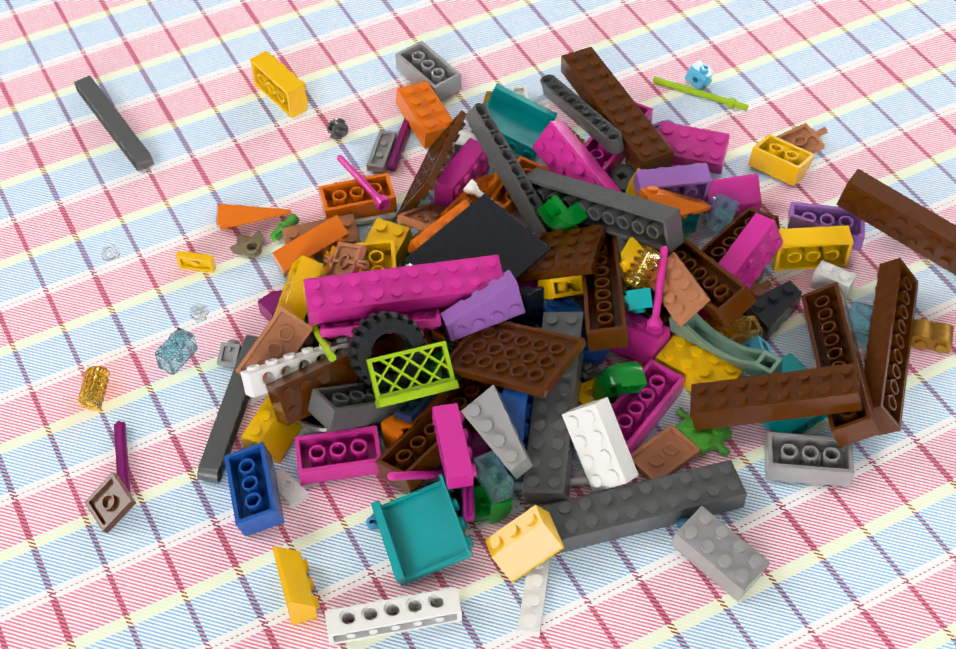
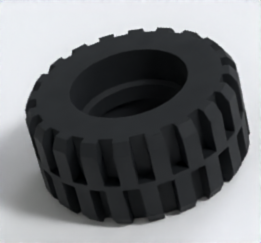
[347,311,428,391]

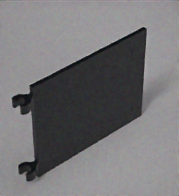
[403,193,551,279]

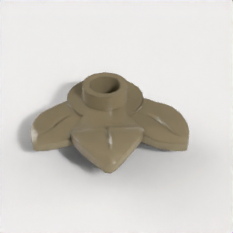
[230,231,265,258]

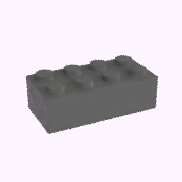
[308,382,401,432]

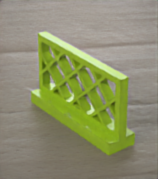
[366,341,459,408]

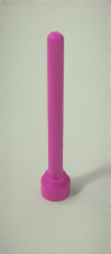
[337,155,391,211]
[646,246,668,333]
[387,470,445,481]

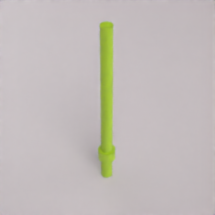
[653,77,749,111]
[305,316,336,362]

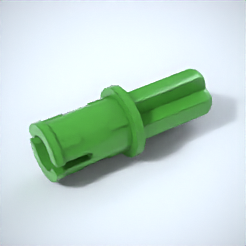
[270,213,299,242]

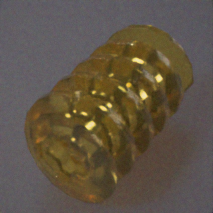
[623,245,662,289]
[78,366,110,411]

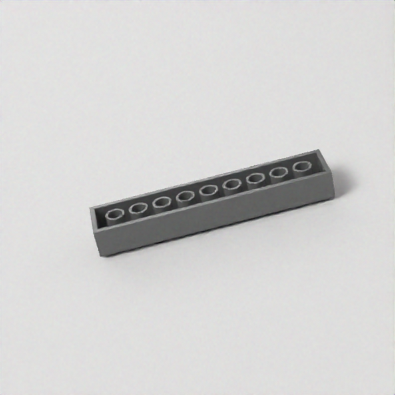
[526,167,684,253]
[522,312,586,504]
[539,460,747,555]

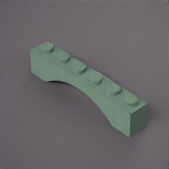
[669,313,782,376]

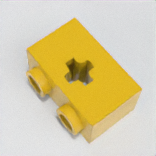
[538,275,583,299]

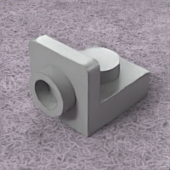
[216,340,242,368]

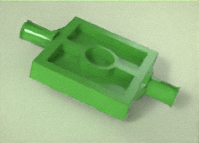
[675,407,732,457]

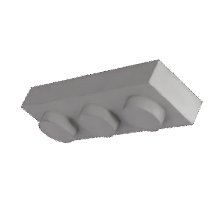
[367,130,397,172]

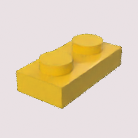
[176,251,216,273]

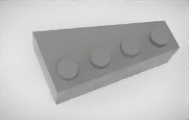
[461,385,533,479]

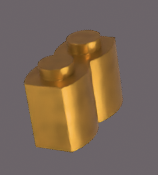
[911,319,954,353]

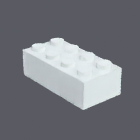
[562,397,639,492]

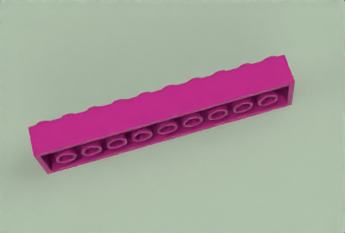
[303,255,503,325]

